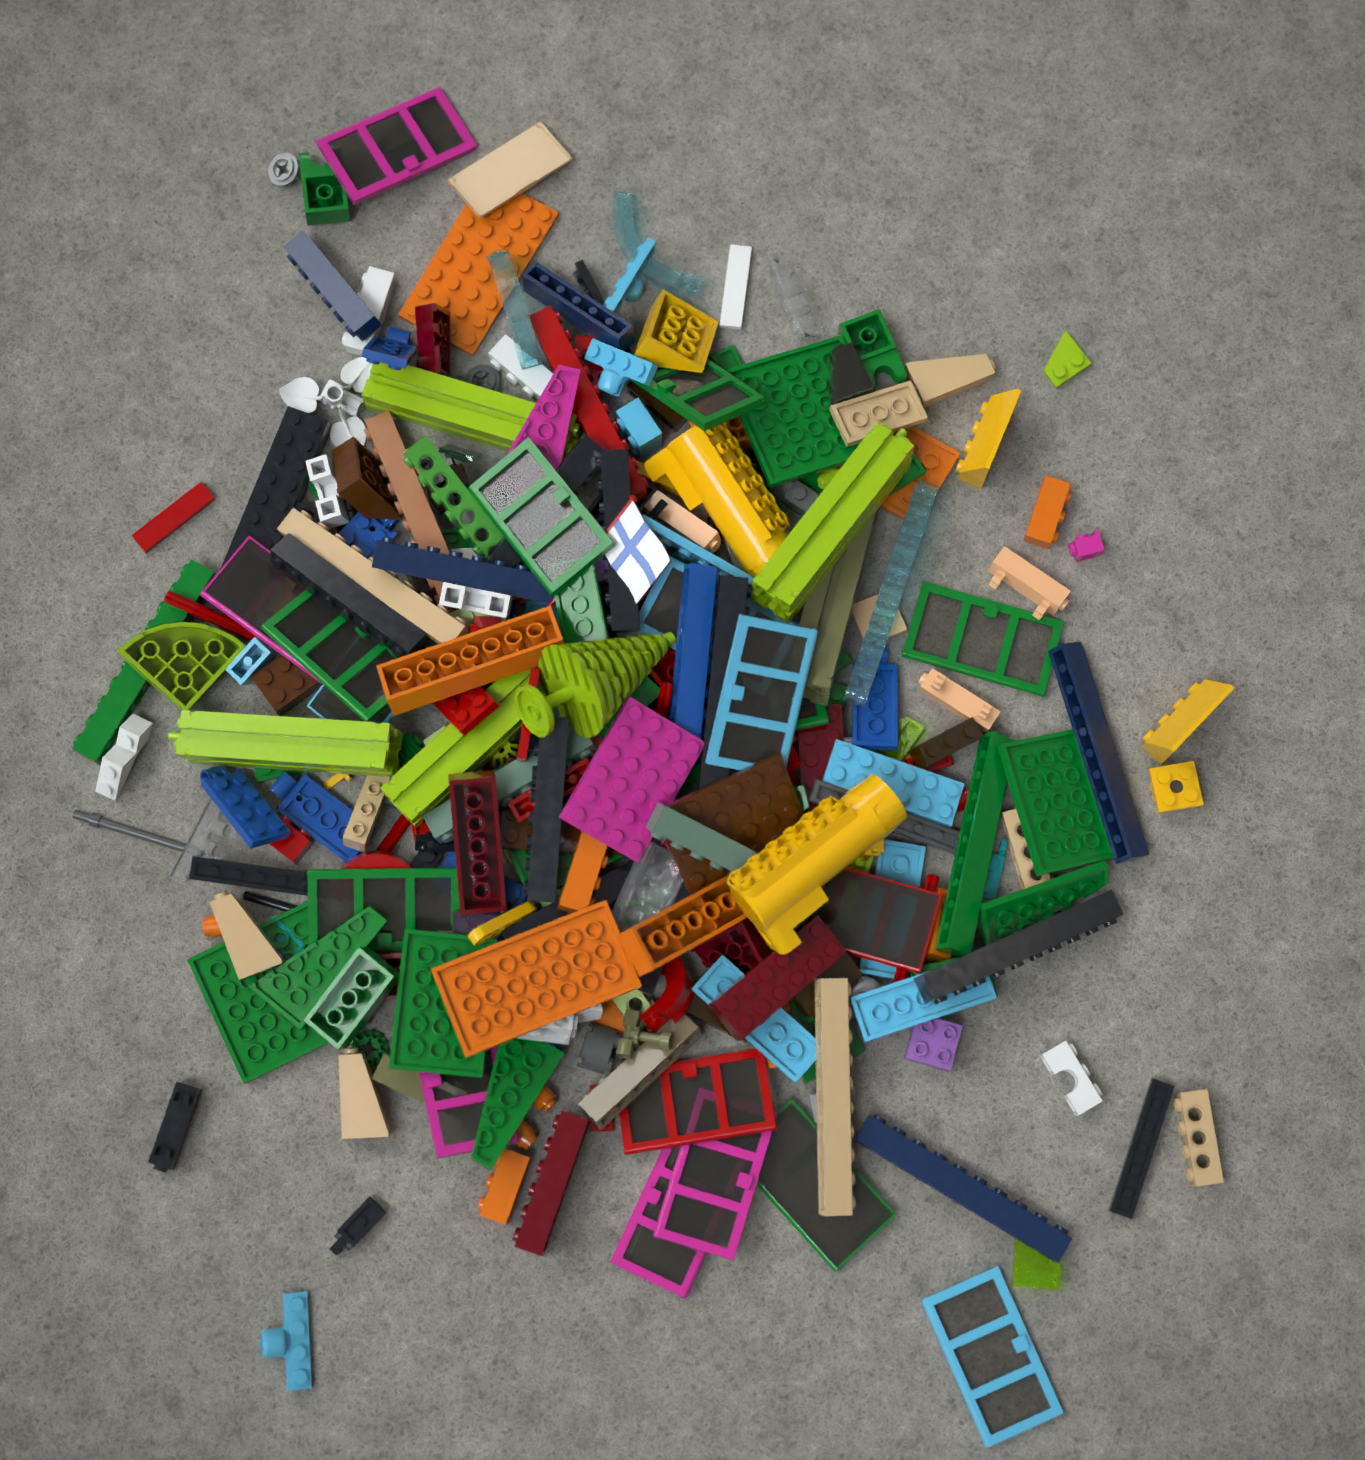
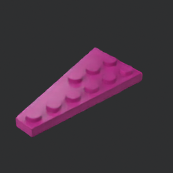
[488,365,580,495]

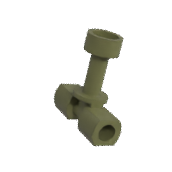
[616,1009,674,1059]

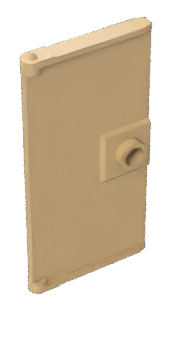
[447,121,572,219]

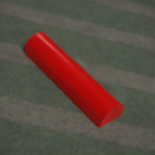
[507,757,590,823]

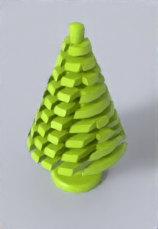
[514,632,676,738]

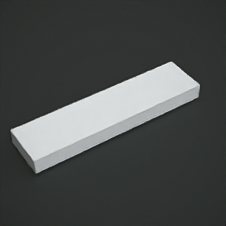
[720,244,752,330]

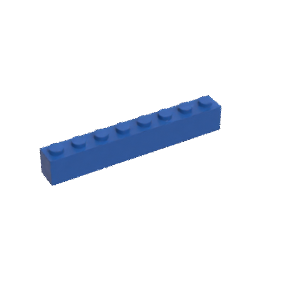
[669,563,719,741]

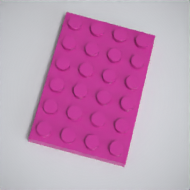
[559,697,704,863]

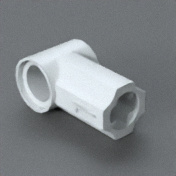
[319,380,365,417]

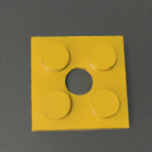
[1148,761,1204,814]

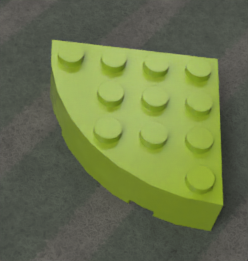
[115,622,246,711]

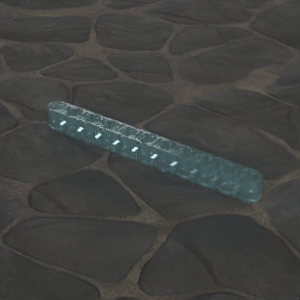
[843,480,939,707]

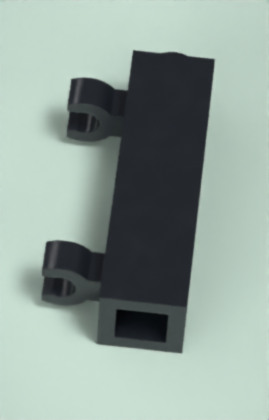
[148,1082,202,1173]

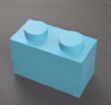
[225,637,278,685]

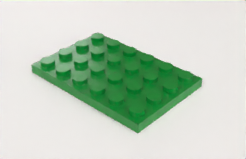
[997,729,1114,876]
[388,929,497,1078]

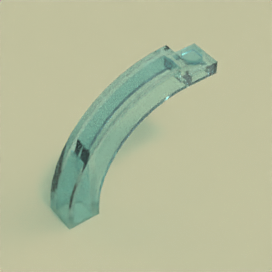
[612,190,703,296]
[486,250,543,370]

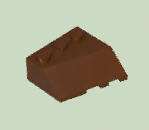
[333,436,400,519]

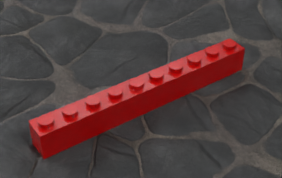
[527,305,649,501]

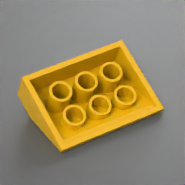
[634,289,719,373]
[955,389,1021,489]
[1141,679,1235,765]

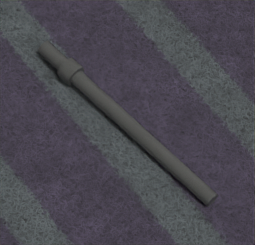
[73,810,204,857]

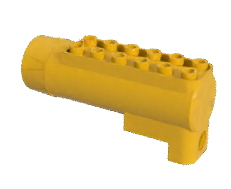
[644,422,791,578]
[727,774,907,954]

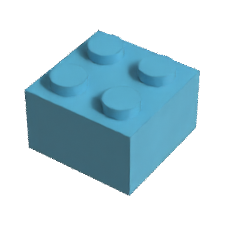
[615,398,662,460]

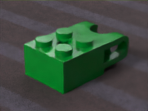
[299,149,350,226]
[838,309,907,394]

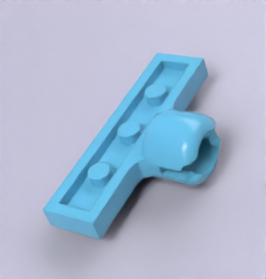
[604,237,656,314]
[584,338,658,396]
[260,1292,312,1391]

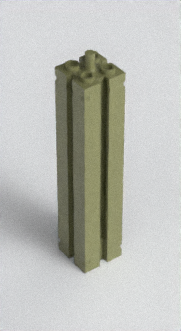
[784,511,877,706]

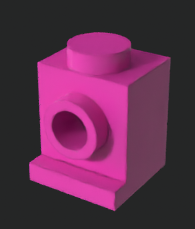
[1068,530,1105,562]

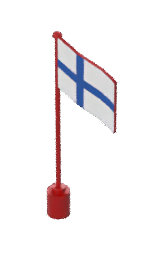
[548,495,671,608]

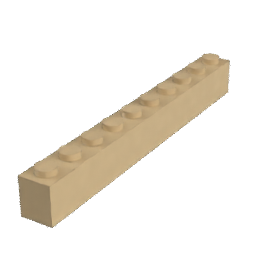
[277,508,469,644]
[814,978,855,1216]

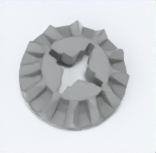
[268,153,300,187]

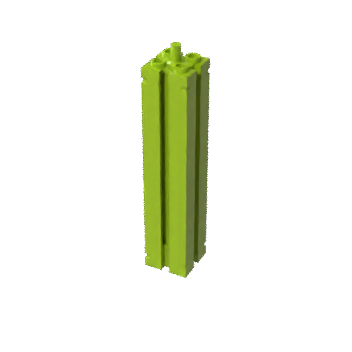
[361,362,581,462]
[751,422,914,624]
[380,666,546,828]
[168,710,403,777]

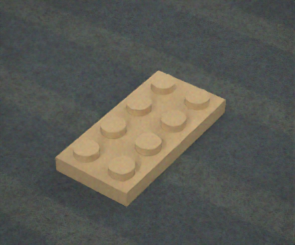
[829,381,928,447]

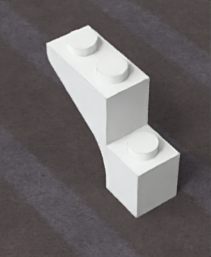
[95,714,153,801]

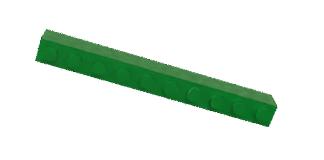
[72,559,216,765]
[935,731,1015,957]

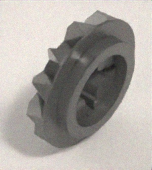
[465,365,500,391]

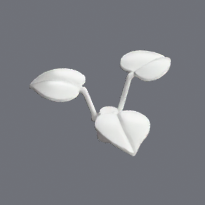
[279,357,372,447]

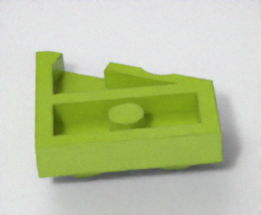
[1043,331,1091,389]

